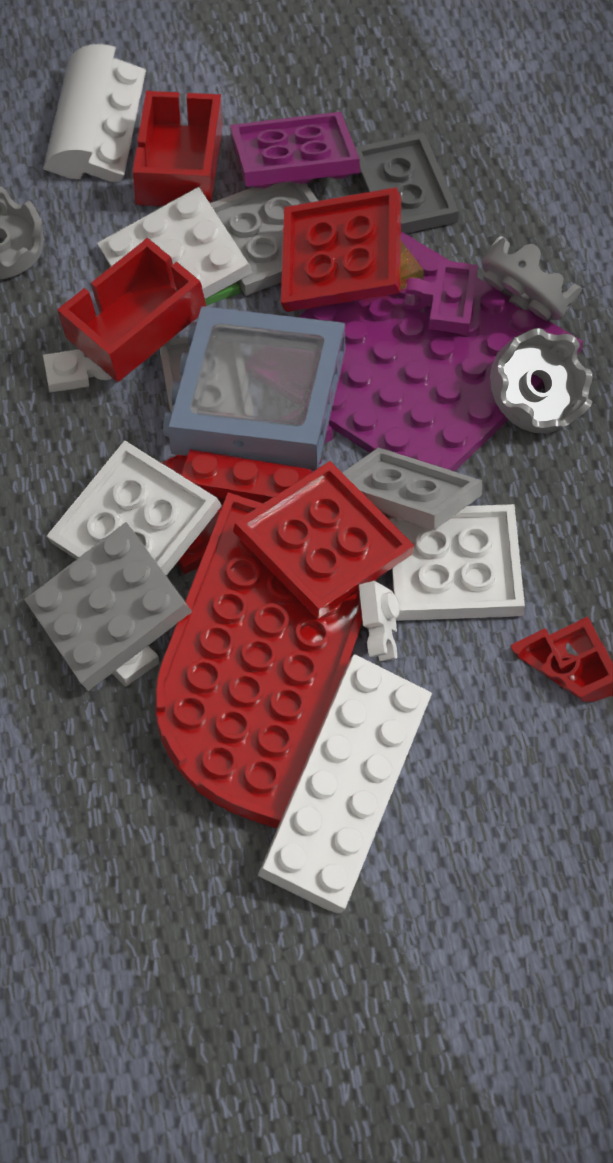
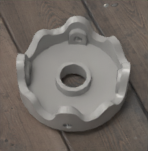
[0,186,44,279]
[481,236,582,321]
[490,328,593,434]

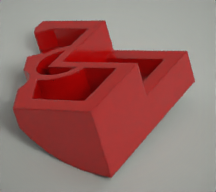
[510,616,613,702]

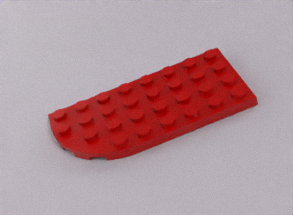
[155,492,378,829]

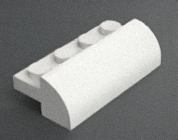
[43,44,146,182]

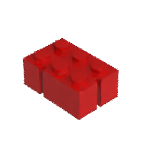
[133,91,223,206]
[57,237,207,383]

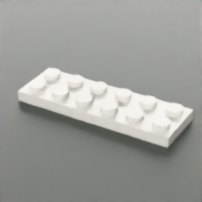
[257,654,432,914]

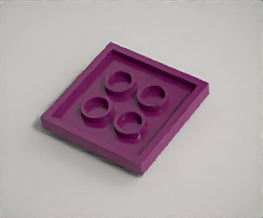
[230,112,360,188]

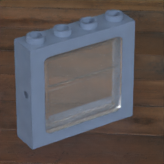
[163,306,345,471]

